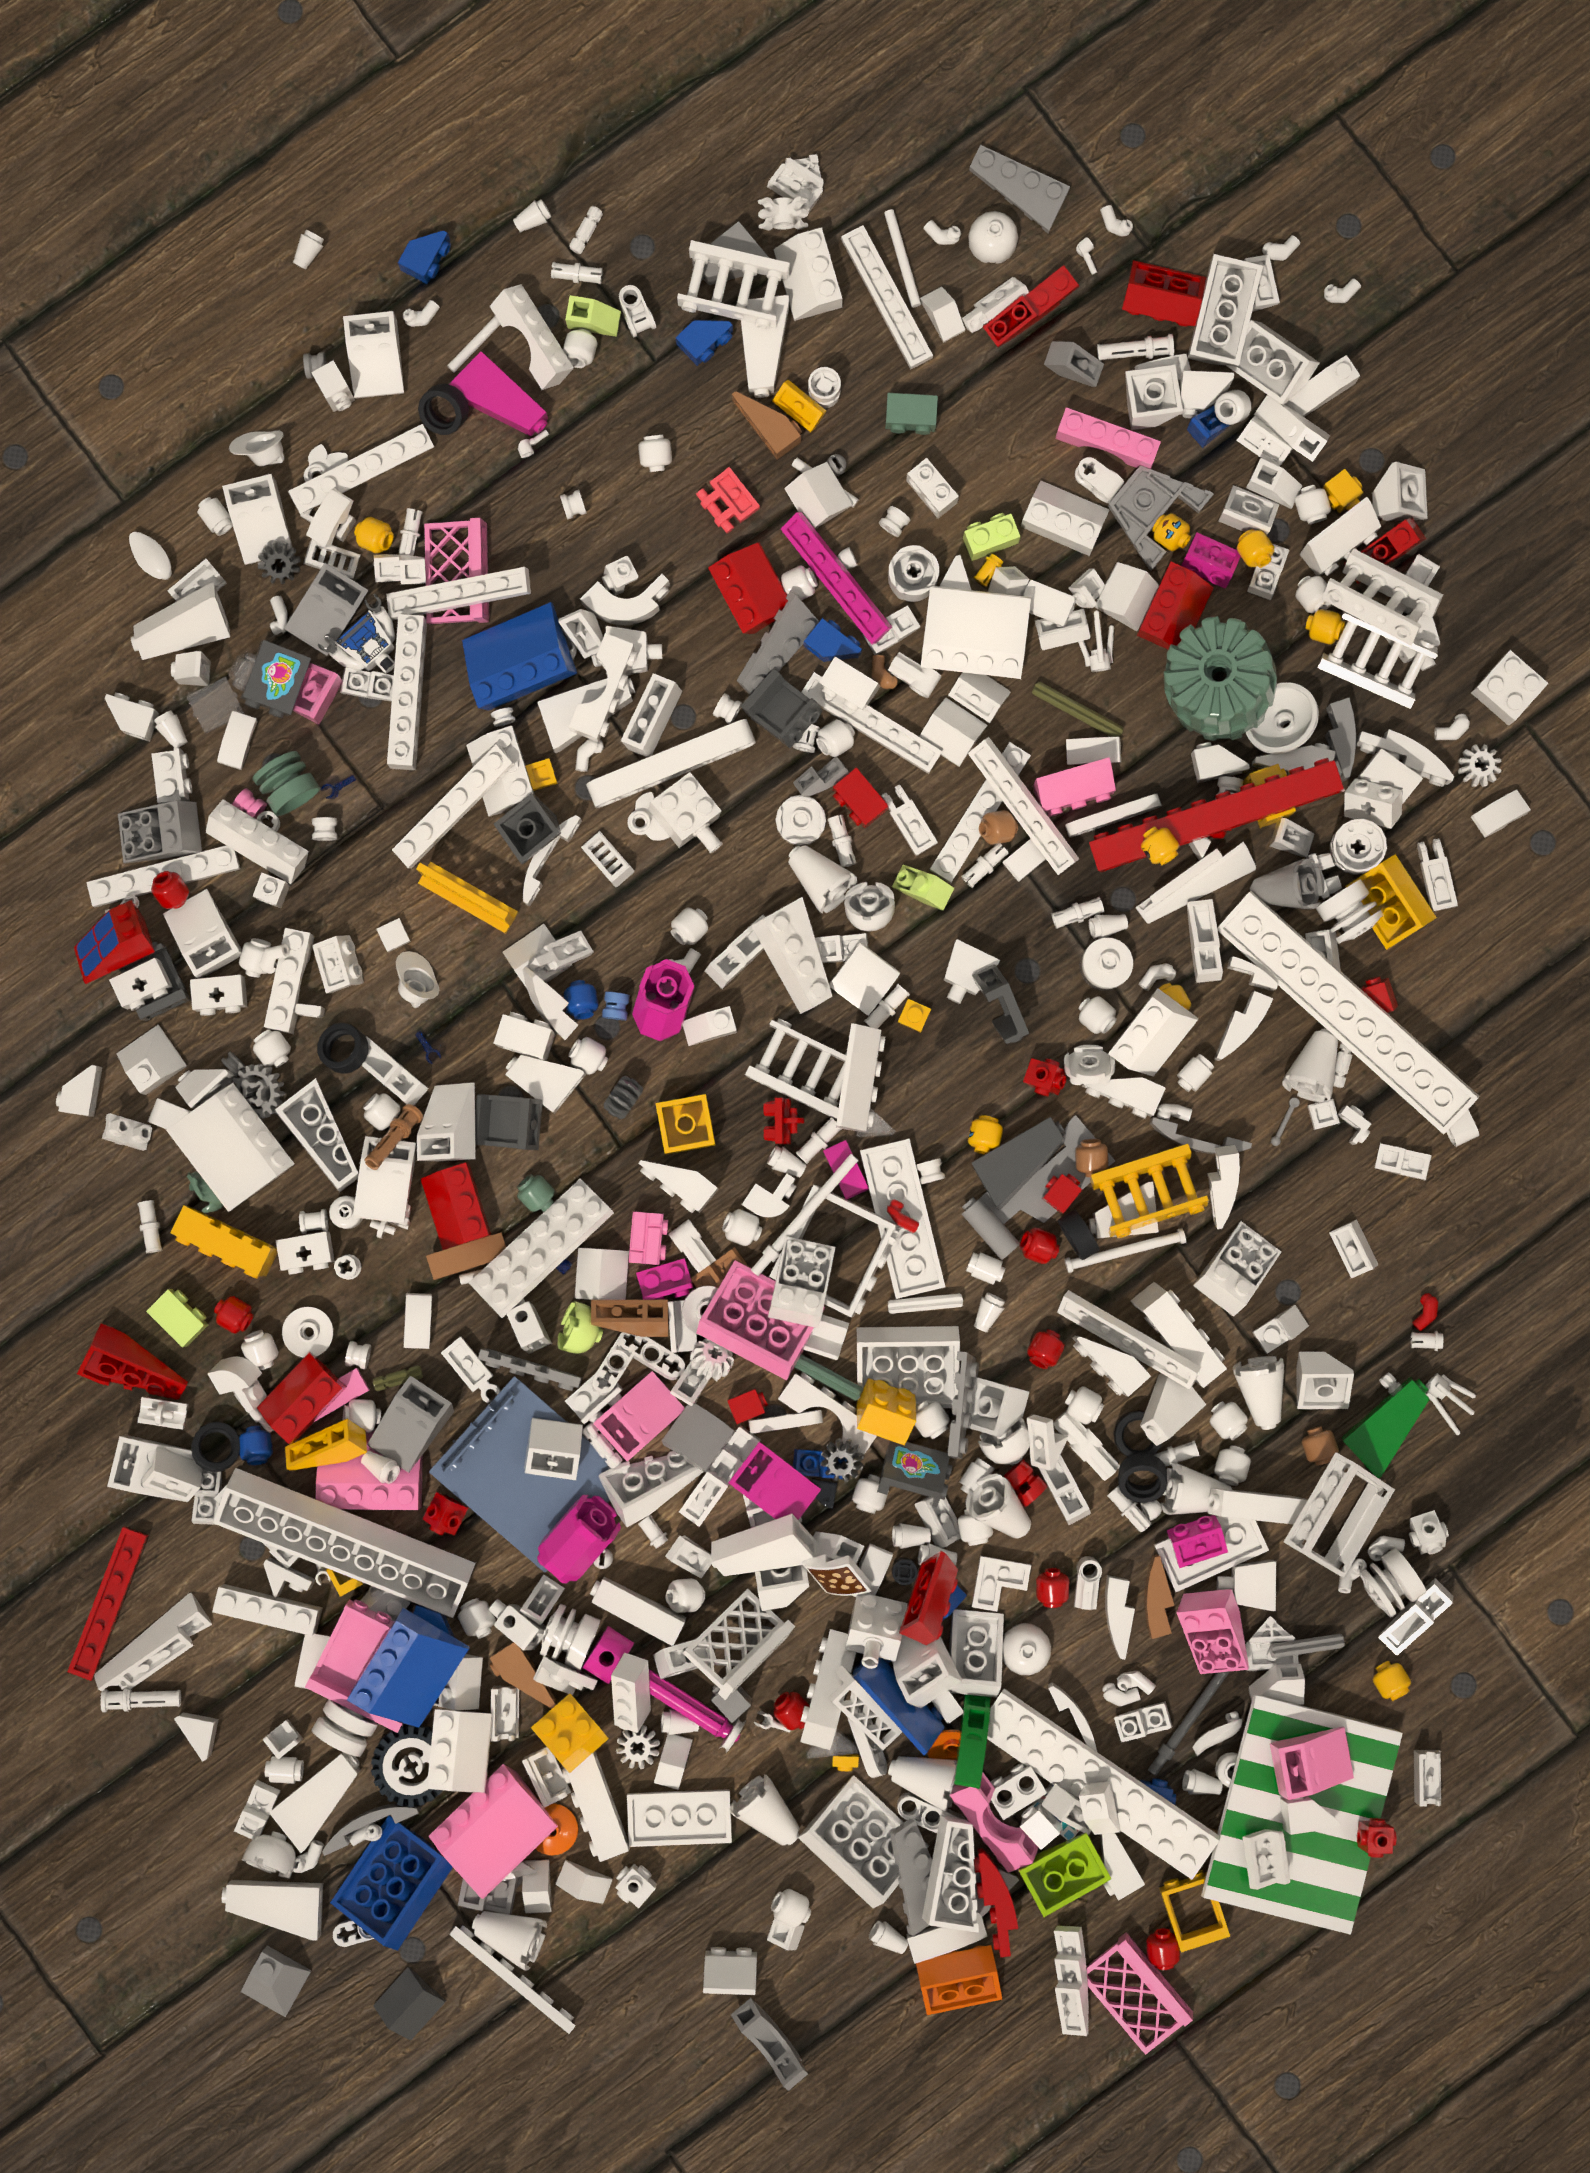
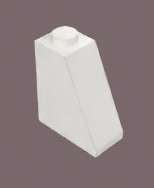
[505,1055,586,1114]
[1089,1182,1158,1239]
[1140,1373,1206,1446]

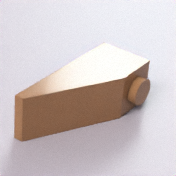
[732,391,802,460]
[591,1300,668,1337]
[489,1642,559,1709]

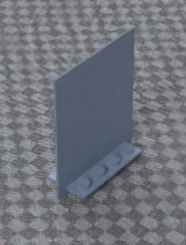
[429,1376,611,1572]

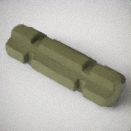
[373,1365,423,1391]

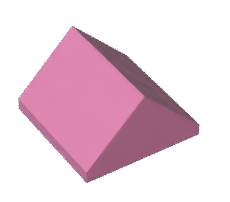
[292,663,342,725]

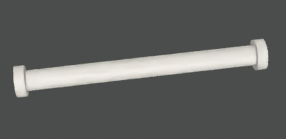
[1064,1228,1186,1273]

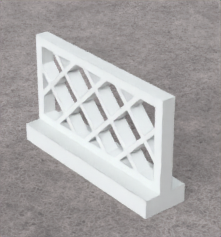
[683,1589,796,1700]

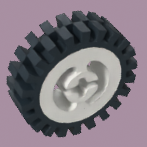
[371,1724,443,1807]

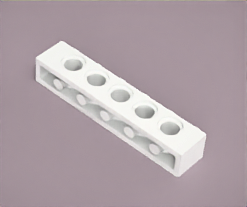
[387,614,427,770]

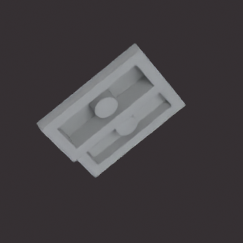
[662,1404,735,1473]
[458,1877,519,1914]

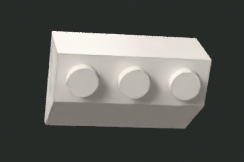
[774,227,842,321]
[1226,320,1320,405]
[1021,481,1109,556]
[1299,497,1381,576]
[466,726,534,817]
[1108,988,1199,1076]
[427,1709,493,1793]

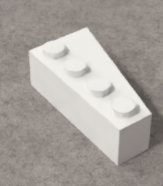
[751,897,833,1014]
[1131,1282,1227,1388]
[800,1629,856,1750]
[922,1815,979,1933]

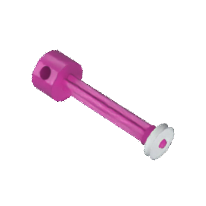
[582,1626,746,1753]

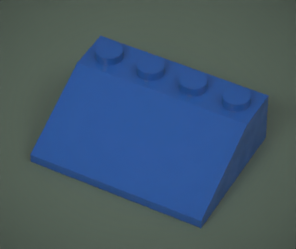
[462,602,577,711]
[347,1608,470,1728]
[852,1658,945,1755]
[330,1815,453,1951]

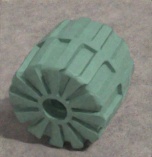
[1163,616,1277,741]

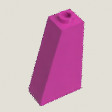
[449,351,548,436]

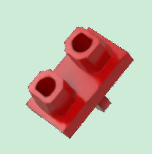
[763,1098,805,1144]

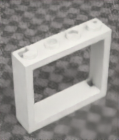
[769,1185,899,1317]
[1284,1452,1395,1578]

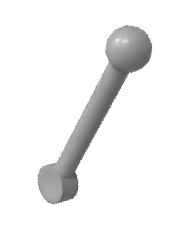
[1271,1098,1300,1146]

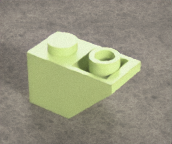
[565,295,621,337]
[892,865,954,910]

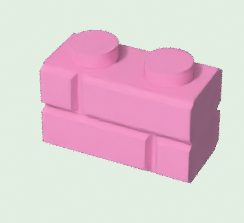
[629,1212,668,1265]

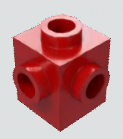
[1023,1058,1066,1097]
[423,1492,468,1536]
[1357,1818,1397,1858]

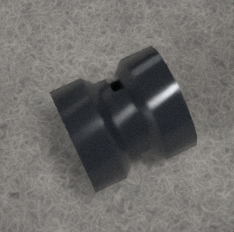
[892,1557,918,1585]

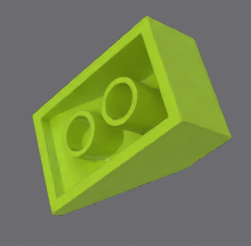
[1018,1833,1111,1917]

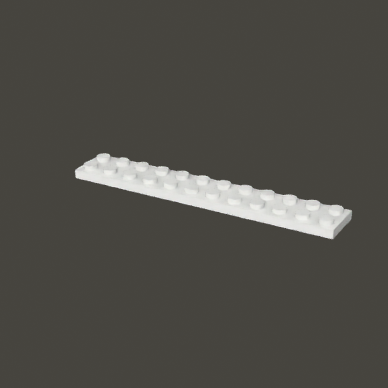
[1217,891,1480,1134]

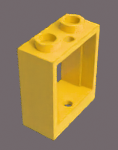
[1159,1870,1230,1952]

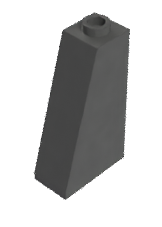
[972,1117,1066,1210]

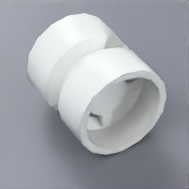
[808,367,841,408]

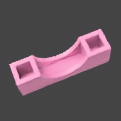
[1055,408,1161,469]
[950,1772,1039,1873]

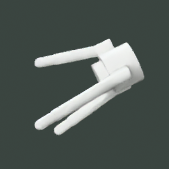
[1078,610,1114,672]
[1425,1373,1476,1435]

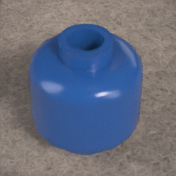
[563,980,598,1020]
[239,1426,273,1465]

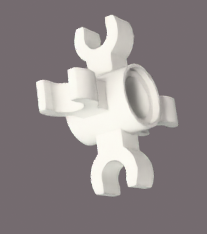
[758,197,808,231]

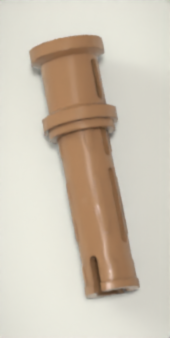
[364,1104,423,1170]

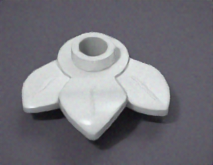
[304,444,348,482]
[628,792,670,841]

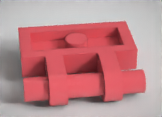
[696,467,760,534]

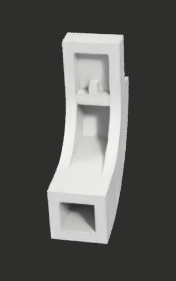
[580,574,670,625]

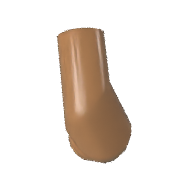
[872,655,898,689]

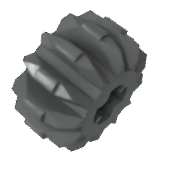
[258,541,300,585]
[604,1076,643,1119]
[821,1438,864,1482]

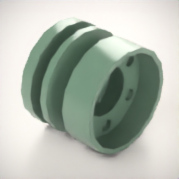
[252,751,321,816]

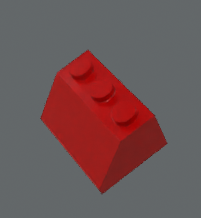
[1122,260,1206,327]
[708,542,788,634]
[1137,561,1214,649]
[421,1162,491,1250]
[257,1352,347,1444]
[899,1551,958,1645]

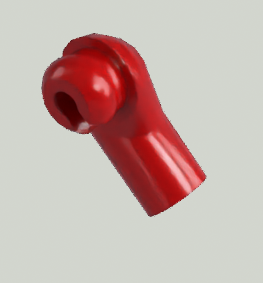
[887,1199,919,1233]
[1412,1293,1439,1332]

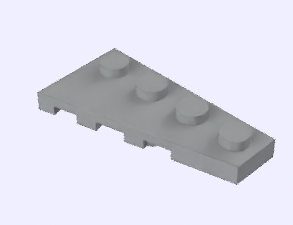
[737,591,819,695]
[948,1351,979,1459]

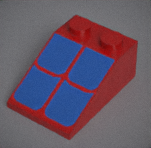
[74,900,155,984]

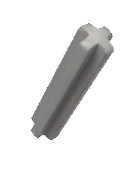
[1270,1634,1345,1658]

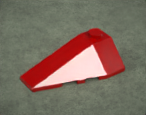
[77,1323,188,1400]

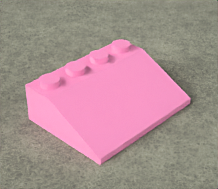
[696,1260,825,1380]
[316,1431,423,1510]
[429,1764,558,1899]

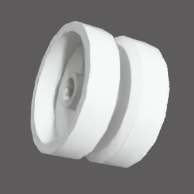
[312,1699,378,1757]

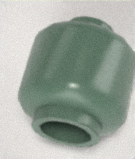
[517,1174,555,1212]

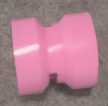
[232,788,267,819]

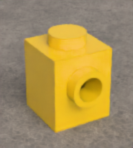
[1322,469,1363,513]

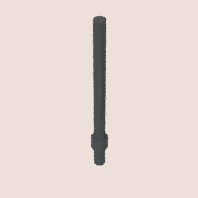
[1148,1671,1230,1776]

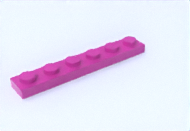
[781,512,893,644]

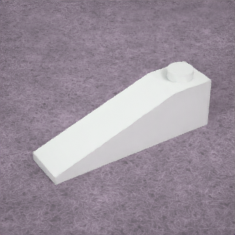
[599,1451,704,1527]

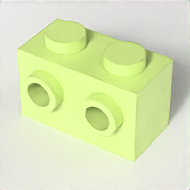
[963,513,1020,561]
[146,1289,208,1347]

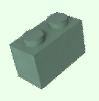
[885,393,938,435]

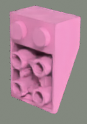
[593,1371,685,1462]
[1177,1589,1249,1674]
[1270,1727,1354,1800]

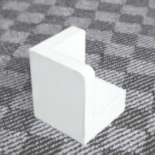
[988,566,1029,596]
[263,1719,303,1759]

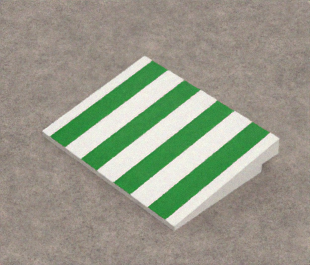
[1201,1694,1403,1934]

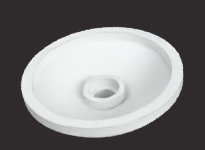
[1246,682,1319,754]

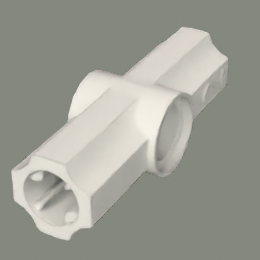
[1053,1410,1120,1481]

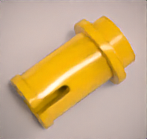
[973,554,1003,587]

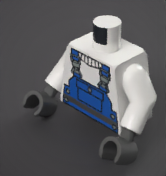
[318,594,395,674]

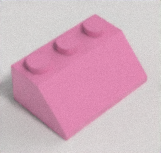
[1033,757,1116,817]

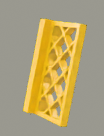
[416,861,519,934]

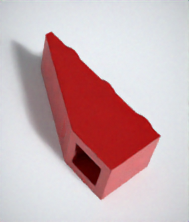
[1344,518,1426,584]

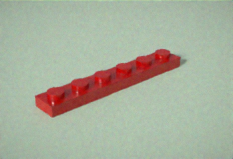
[67,1526,148,1681]

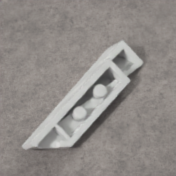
[1136,842,1256,923]
[94,1593,212,1691]

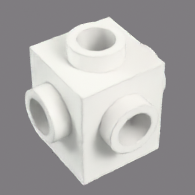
[1409,1510,1449,1554]
[615,1864,657,1908]

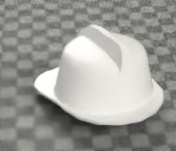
[229,430,284,466]
[396,951,440,1008]

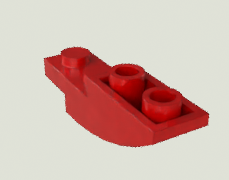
[983,265,1080,347]
[974,1848,1018,1957]

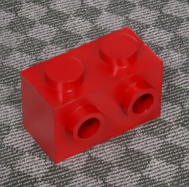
[832,767,889,828]

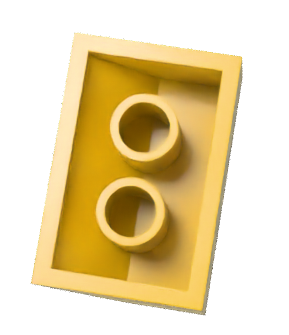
[1345,854,1437,950]

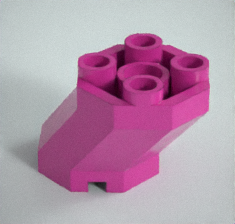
[632,959,695,1041]
[537,1495,621,1583]

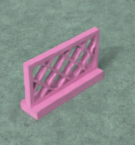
[424,518,489,624]
[1086,1932,1193,2055]

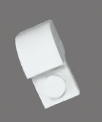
[742,1174,797,1218]
[207,1357,267,1412]

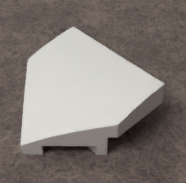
[767,154,824,214]
[1245,1616,1299,1671]

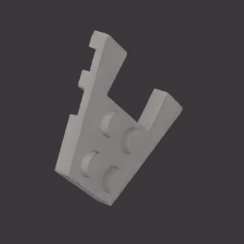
[1108,465,1214,571]

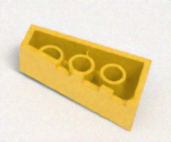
[170,1205,278,1279]

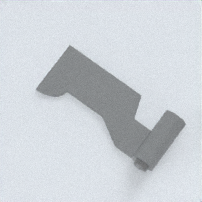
[962,1115,1115,1260]

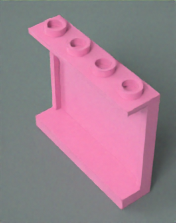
[305,1599,402,1733]

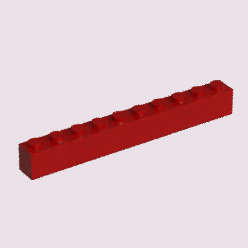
[1089,758,1345,872]

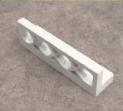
[828,1665,902,1750]

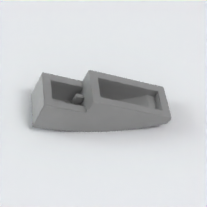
[1325,698,1356,782]

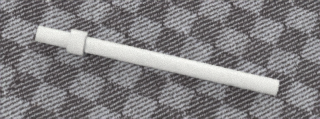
[751,1154,858,1276]

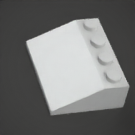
[921,586,1031,679]
[166,1083,294,1212]
[857,1326,960,1408]
[798,1775,928,1908]

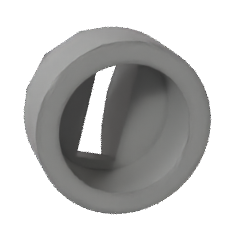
[827,454,846,476]

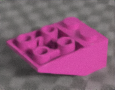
[728,1442,821,1520]

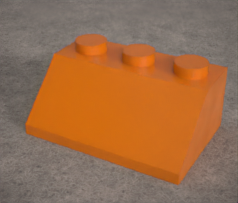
[916,1945,1002,2015]

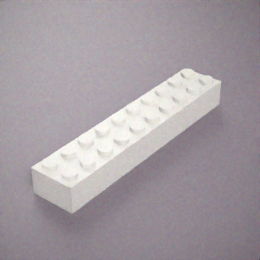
[213,1468,475,1618]

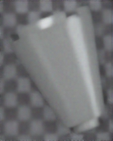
[1250,858,1324,910]

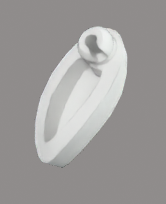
[129,532,172,580]
[1193,1711,1243,1757]

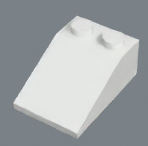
[949,1609,1004,1697]

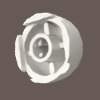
[968,211,1018,264]
[844,882,895,931]
[978,1418,1030,1465]
[1002,1623,1051,1675]
[242,1831,296,1878]

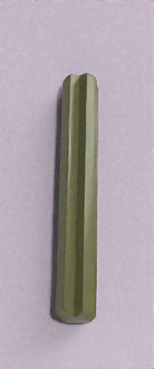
[1032,682,1124,737]

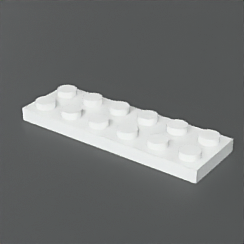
[860,1139,945,1299]
[469,1179,614,1318]

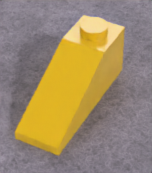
[285,1419,367,1471]

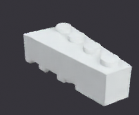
[275,1078,359,1193]

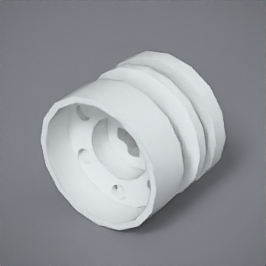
[1330,819,1387,875]
[1315,879,1384,944]
[1359,1548,1427,1617]
[540,1604,601,1670]

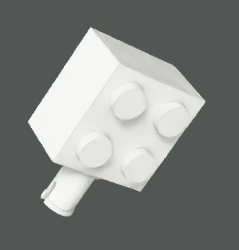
[648,772,723,854]
[845,1593,908,1669]

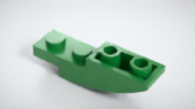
[954,1694,990,1789]

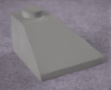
[241,1946,311,2017]

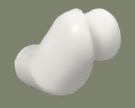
[1324,279,1361,303]
[403,300,440,327]
[270,596,288,635]
[1434,714,1470,740]
[259,944,289,974]
[1157,1104,1192,1121]
[1338,1558,1367,1593]
[347,1823,382,1846]
[293,1840,324,1873]

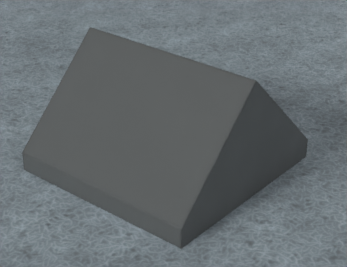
[494,793,561,864]
[373,1966,446,2040]

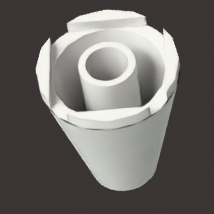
[788,845,857,913]
[1282,1029,1338,1102]
[1233,1356,1284,1430]
[1161,1463,1232,1515]
[966,1474,1031,1538]
[888,1756,956,1812]
[730,1774,800,1846]
[472,1911,547,1971]

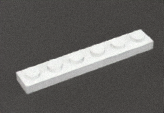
[841,225,933,369]
[288,424,434,514]
[386,567,531,620]
[801,672,942,774]
[968,737,1079,875]
[930,742,1031,884]
[392,744,516,868]
[86,845,241,908]
[1057,1290,1201,1389]
[449,1925,575,2034]

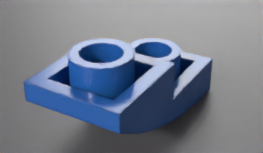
[793,1449,847,1479]

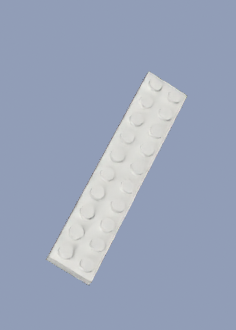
[987,1689,1221,1879]

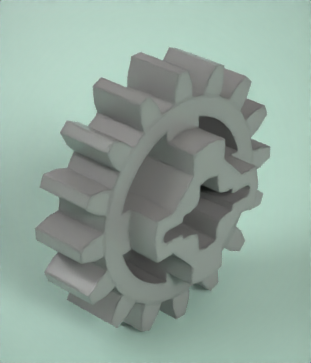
[233,1064,285,1119]

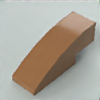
[426,1232,506,1280]
[1144,1554,1174,1639]

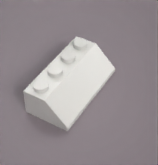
[1187,254,1263,366]
[836,1023,885,1132]

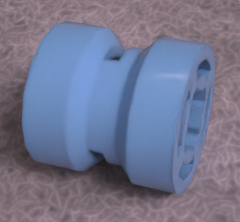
[602,992,630,1021]

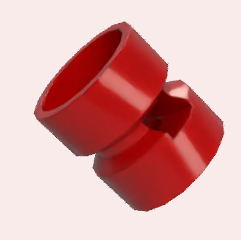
[1003,1459,1048,1508]

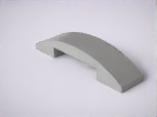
[1149,1118,1252,1154]
[322,1803,421,1856]

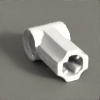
[888,652,941,698]
[668,1219,716,1273]
[1074,1556,1102,1610]

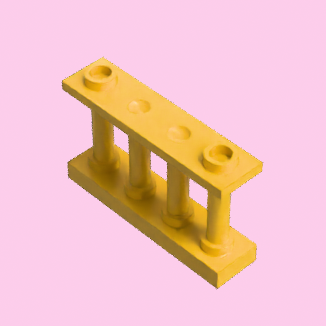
[1090,1144,1209,1238]

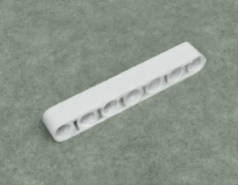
[586,719,756,808]

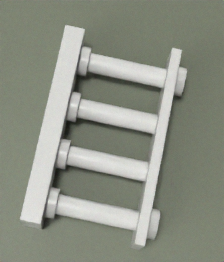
[677,240,790,329]
[1322,549,1443,646]
[1318,611,1438,709]
[745,1018,847,1120]

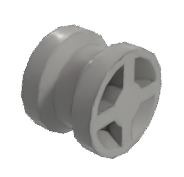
[303,352,327,379]

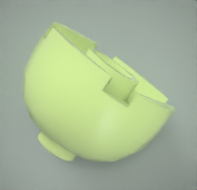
[557,1301,603,1354]

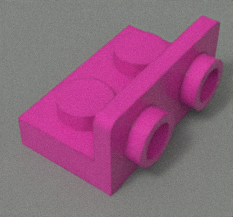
[1181,532,1241,588]
[636,1258,693,1300]
[1167,1515,1228,1568]

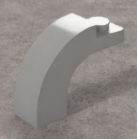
[731,1998,808,2091]

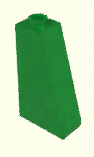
[1342,1377,1430,1478]

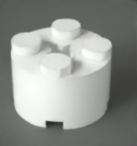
[888,545,939,602]

